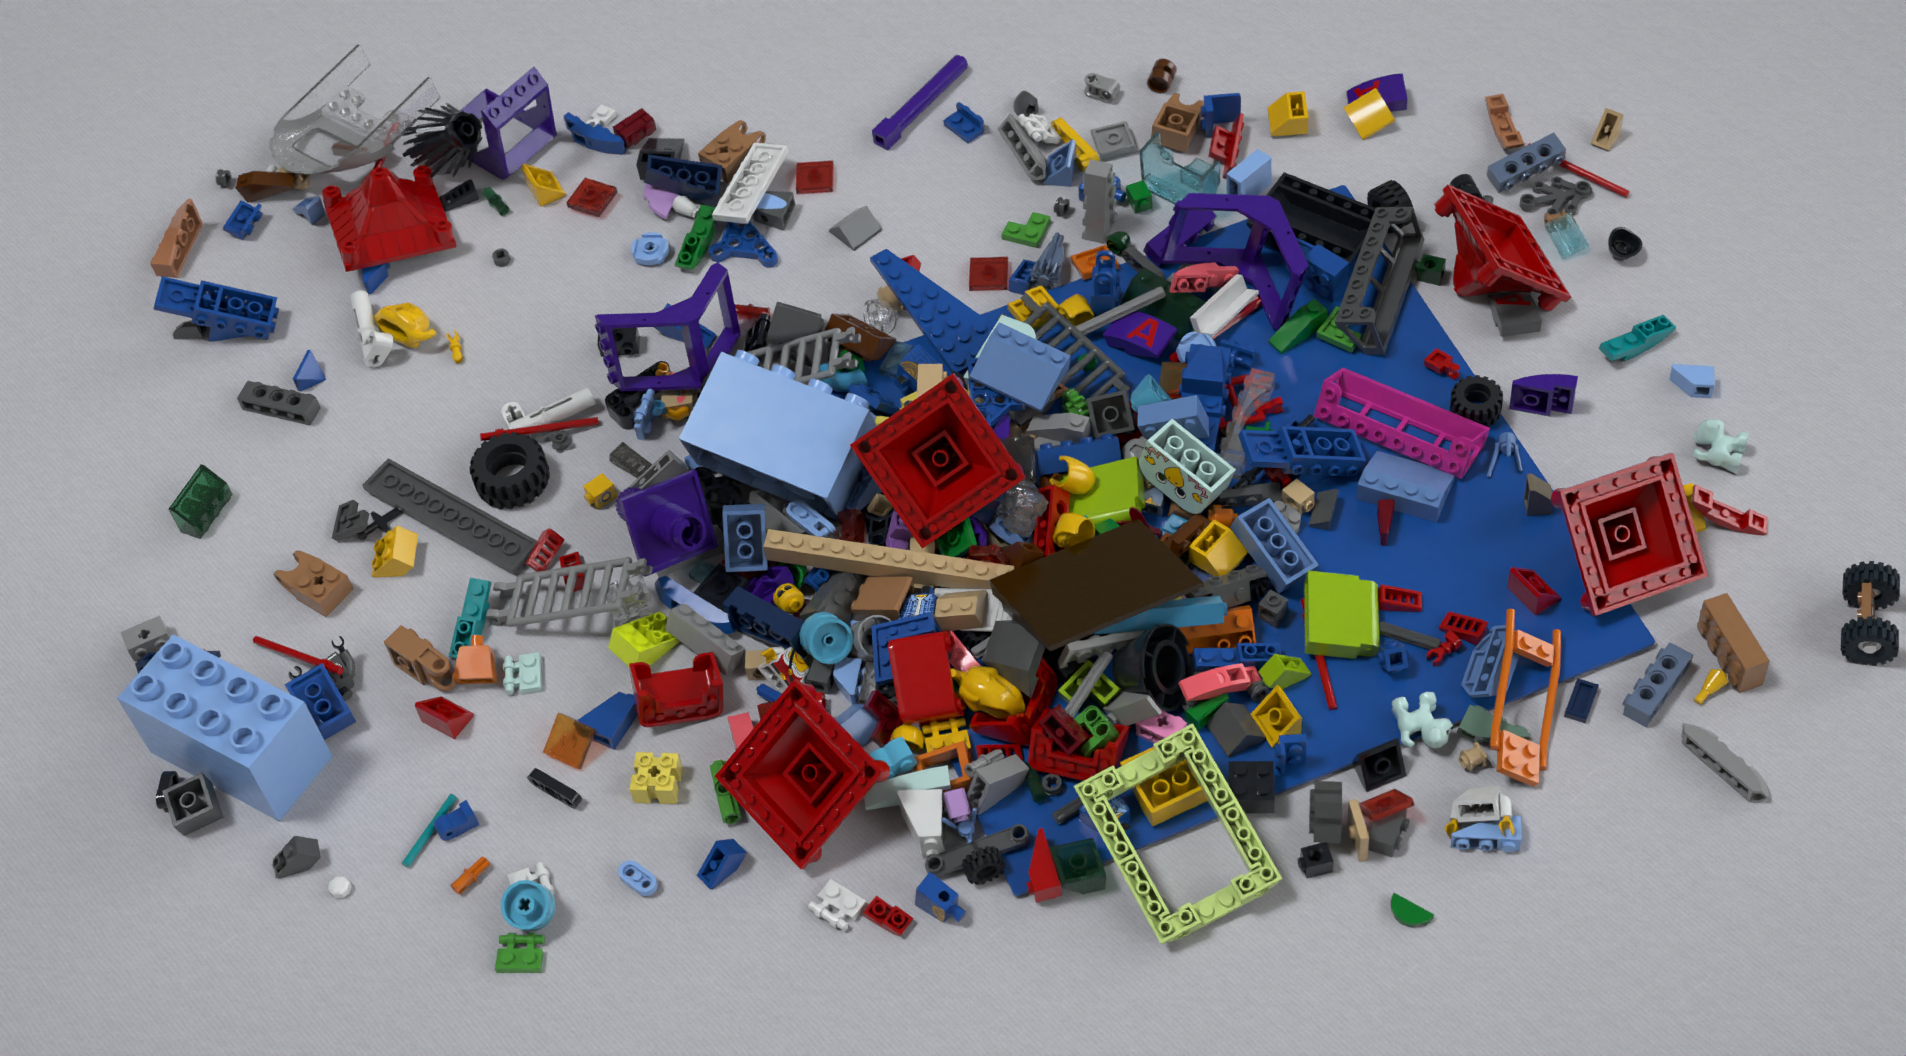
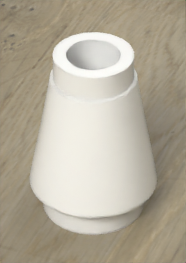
[672,195,699,219]

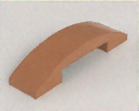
[1485,94,1524,150]

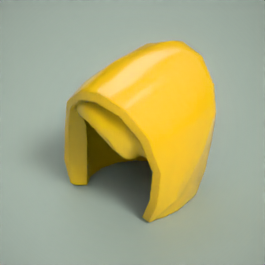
[1056,294,1094,327]
[1049,456,1096,494]
[1053,513,1095,549]

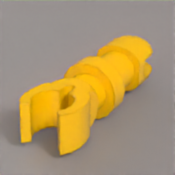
[446,330,463,364]

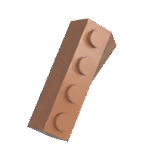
[150,198,203,278]

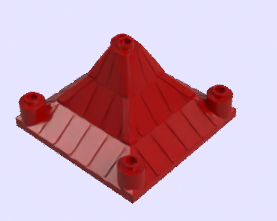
[322,165,457,272]
[1434,184,1572,311]
[850,373,1026,548]
[1551,453,1708,616]
[715,679,890,869]

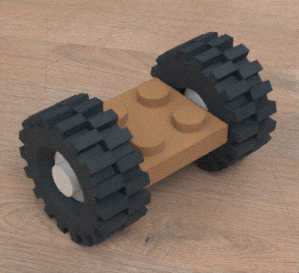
[1841,561,1900,666]

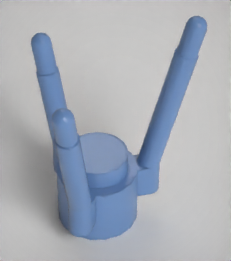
[1487,432,1523,478]
[941,808,977,844]

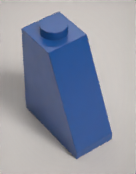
[575,691,637,750]

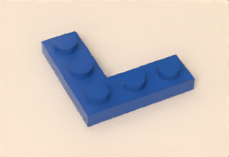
[871,612,936,686]

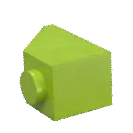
[1258,654,1311,689]

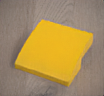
[1343,88,1396,140]
[1007,285,1058,330]

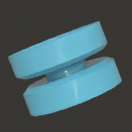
[799,612,853,664]
[501,880,556,931]

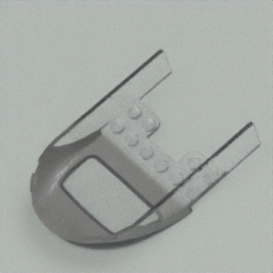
[270,44,440,174]

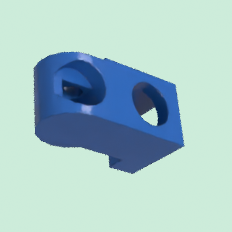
[434,800,479,841]

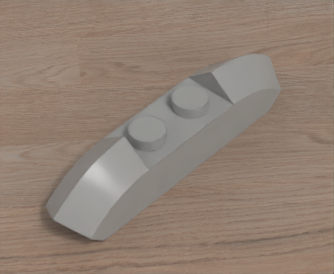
[998,114,1046,181]
[1682,723,1769,803]

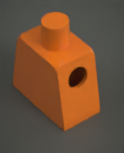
[453,635,497,684]

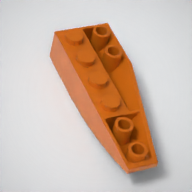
[1177,605,1256,654]

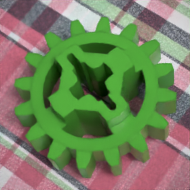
[1061,388,1092,427]

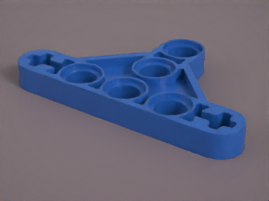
[709,220,778,268]
[968,358,1028,427]

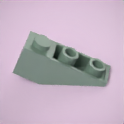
[1457,705,1531,743]

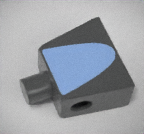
[755,191,796,231]

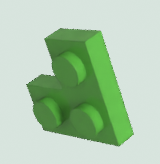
[1001,212,1051,248]
[1316,306,1361,352]

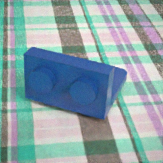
[1200,93,1241,138]

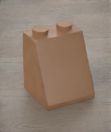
[851,576,915,621]

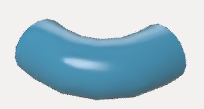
[819,363,868,392]

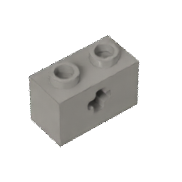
[121,615,170,661]

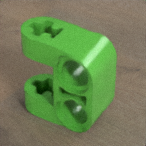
[1074,706,1120,759]

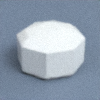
[328,876,351,899]

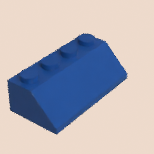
[1036,433,1121,475]

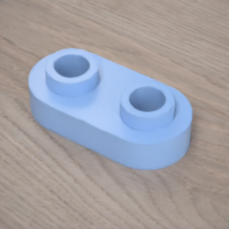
[618,860,658,896]

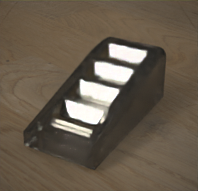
[609,442,652,478]

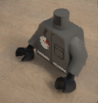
[288,636,355,701]

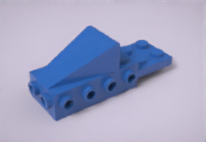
[153,276,279,342]
[1179,344,1234,452]
[1238,426,1366,486]

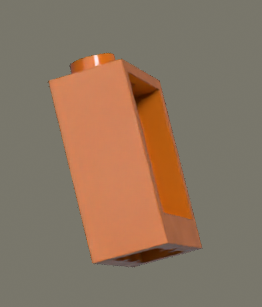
[913,741,973,793]

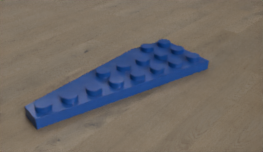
[870,249,992,374]

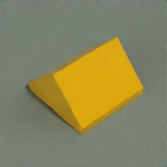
[521,164,566,207]
[1251,685,1302,748]

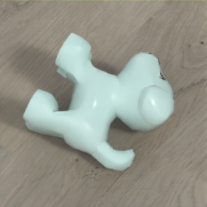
[1693,419,1749,474]
[1392,692,1453,748]

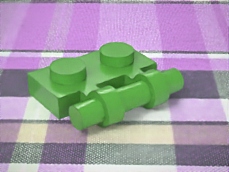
[495,933,545,973]

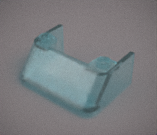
[1139,132,1221,205]

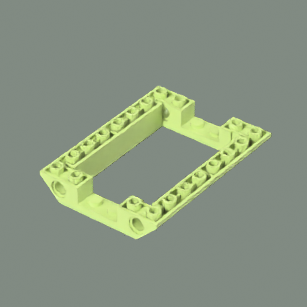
[1074,723,1282,944]

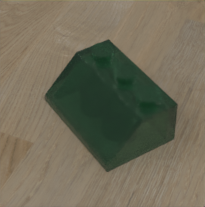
[168,464,233,539]

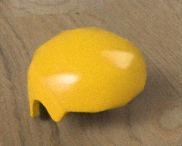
[891,724,924,751]

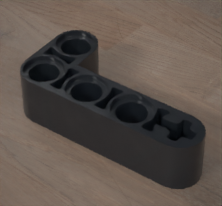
[605,361,671,429]

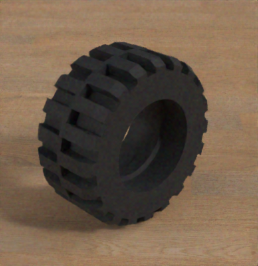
[469,432,550,509]

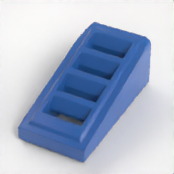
[1009,259,1036,295]

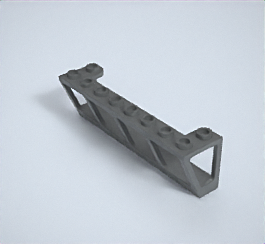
[1335,207,1424,355]

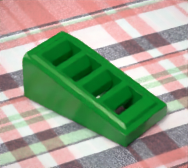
[1185,693,1229,731]

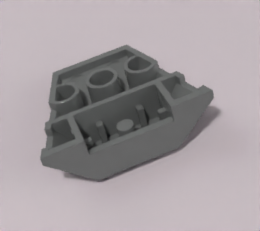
[981,620,1045,698]

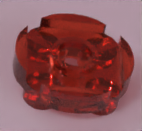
[967,544,1009,565]

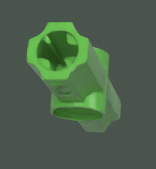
[710,760,742,824]

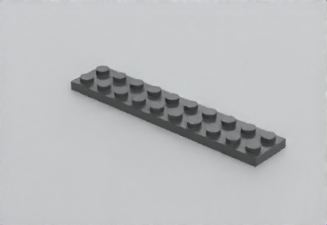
[362,458,537,575]

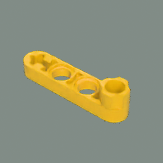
[1051,117,1100,172]

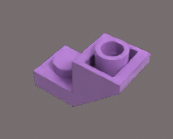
[886,511,912,550]

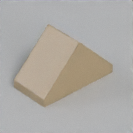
[1591,108,1624,150]

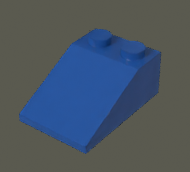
[285,664,356,740]

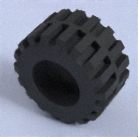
[1367,180,1413,233]
[1450,375,1503,427]

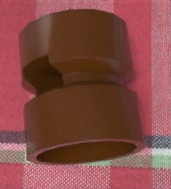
[1147,59,1177,94]

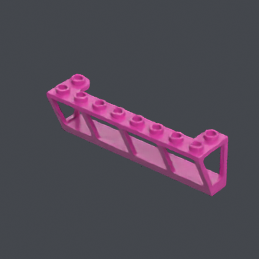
[1314,368,1490,478]

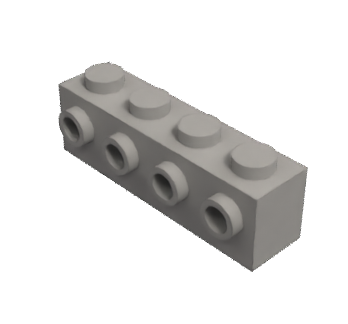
[665,603,745,675]

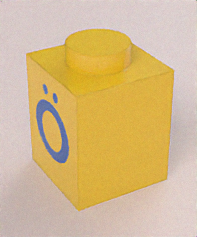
[583,473,617,510]

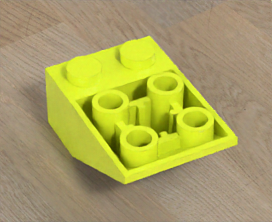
[608,611,681,666]

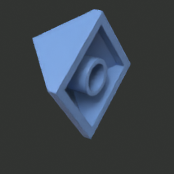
[1042,139,1076,187]
[836,704,877,748]

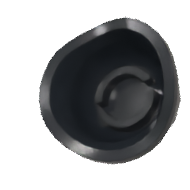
[1608,227,1643,260]

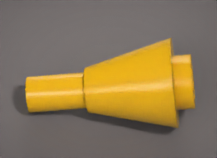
[1693,669,1728,705]

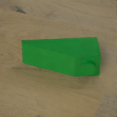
[1268,299,1328,354]

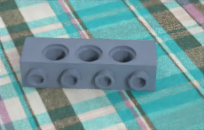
[1486,132,1566,193]
[1622,642,1693,728]

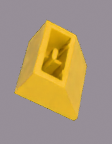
[1267,91,1308,136]
[1189,520,1248,576]
[371,525,418,578]

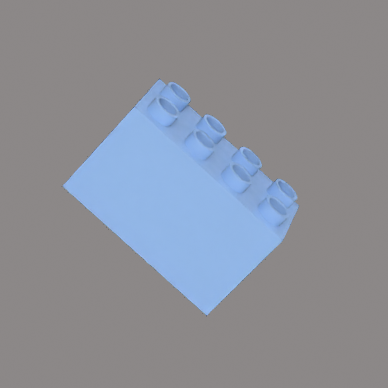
[679,350,877,522]
[117,634,333,821]

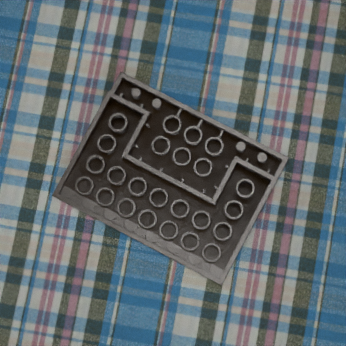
[989,519,1204,651]

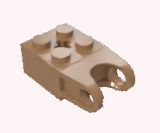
[1151,93,1204,152]
[698,120,766,183]
[273,550,353,617]
[384,625,456,692]

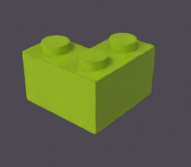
[1058,660,1120,708]

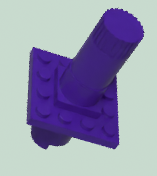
[615,469,718,577]

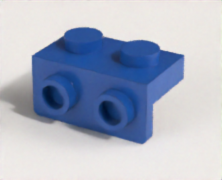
[223,200,263,240]

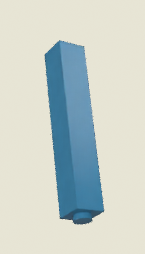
[1094,596,1227,635]

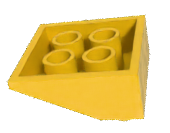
[1120,747,1208,827]

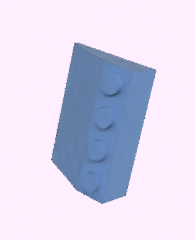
[969,322,1071,412]
[1357,451,1456,523]

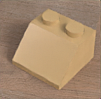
[935,590,987,631]

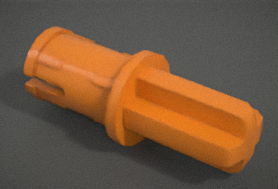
[450,856,490,895]

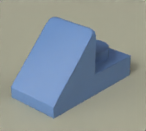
[292,196,325,225]

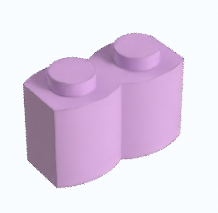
[943,788,971,824]

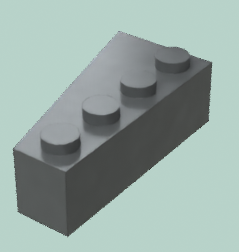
[799,570,867,624]

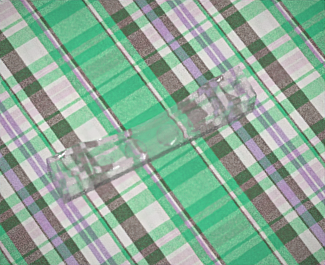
[1217,368,1275,480]

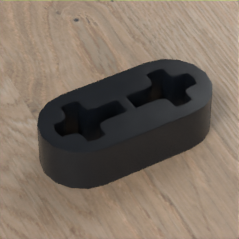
[156,771,179,809]

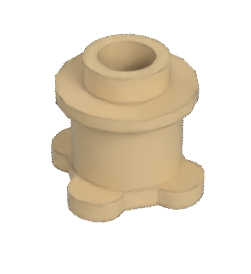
[1458,742,1488,771]

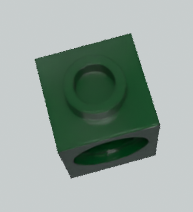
[1415,254,1446,286]

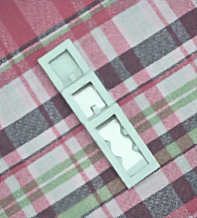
[864,765,951,810]

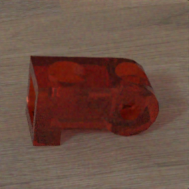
[838,508,865,543]

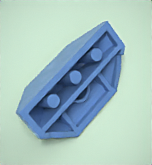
[1461,625,1519,698]

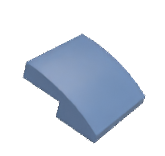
[989,510,1034,545]

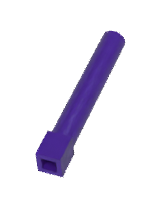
[872,55,968,150]

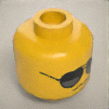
[773,583,804,614]

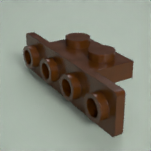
[1163,513,1211,557]

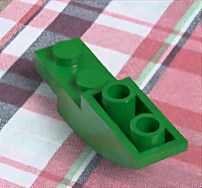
[674,205,716,270]

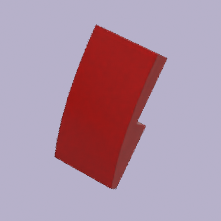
[863,895,914,937]

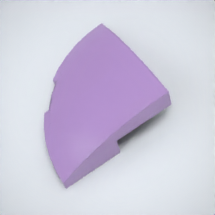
[643,183,679,219]

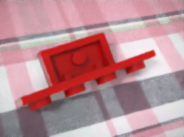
[1208,113,1245,179]

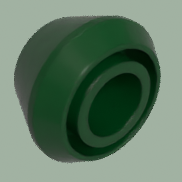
[1106,231,1131,256]

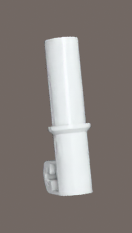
[350,291,393,368]
[501,387,596,436]

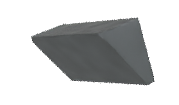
[1309,489,1339,530]

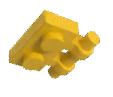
[922,718,972,753]

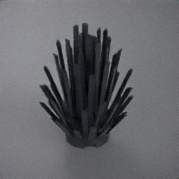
[403,103,483,177]

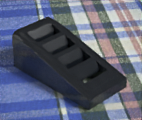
[439,179,479,211]

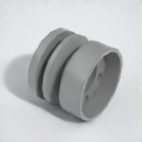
[849,615,891,664]

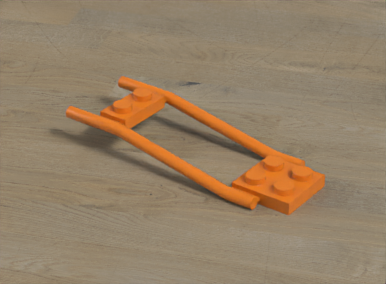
[1490,608,1561,787]

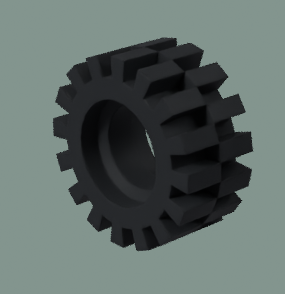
[961,846,1006,885]

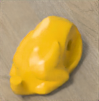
[374,302,436,348]
[951,665,1026,719]

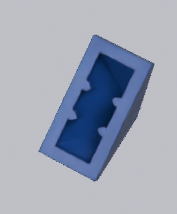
[293,350,326,392]

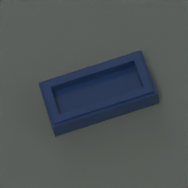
[1564,678,1599,724]

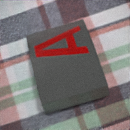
[1487,292,1542,337]

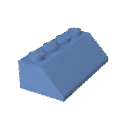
[1230,498,1319,594]

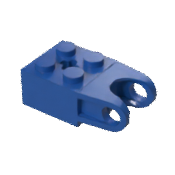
[1284,238,1349,302]
[1090,250,1121,318]

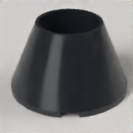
[1112,623,1195,711]

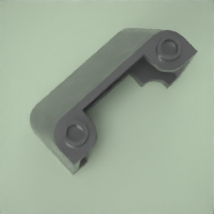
[765,301,825,344]

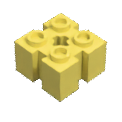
[629,752,683,804]

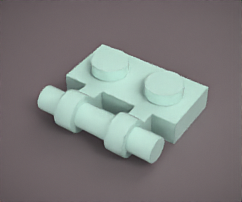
[503,652,542,695]

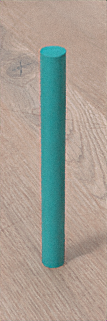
[402,794,457,868]

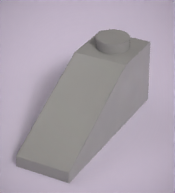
[1027,413,1091,443]
[626,450,688,489]
[1103,691,1162,726]

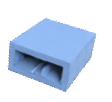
[1226,149,1272,195]

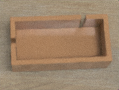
[1697,593,1770,693]

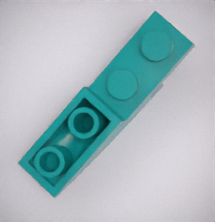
[1599,315,1676,362]
[448,578,492,659]

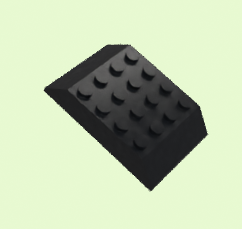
[1246,172,1376,266]

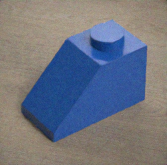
[362,263,390,295]
[697,839,747,889]

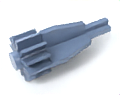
[1030,232,1064,290]

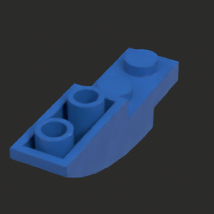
[563,112,626,155]
[1192,643,1282,671]

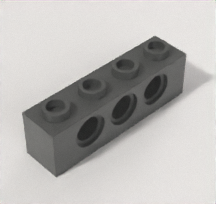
[237,381,321,426]

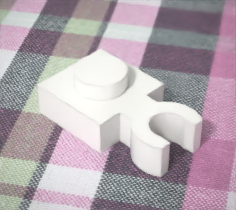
[586,104,617,127]

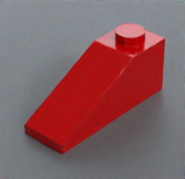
[1026,828,1062,903]

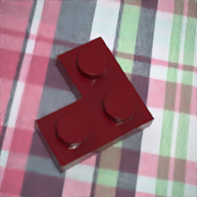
[863,690,903,748]

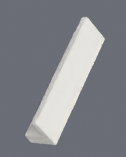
[1190,274,1259,336]

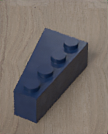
[645,155,722,207]
[722,586,805,654]

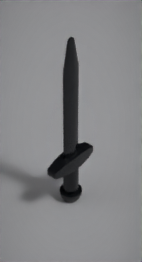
[357,508,404,539]

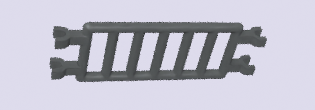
[997,293,1132,405]

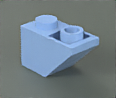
[1670,364,1715,398]
[833,657,867,705]

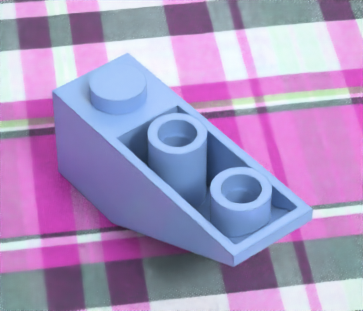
[1450,816,1521,852]

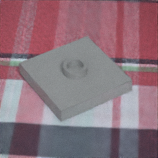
[1091,121,1137,159]

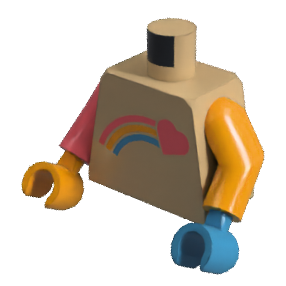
[652,362,701,421]

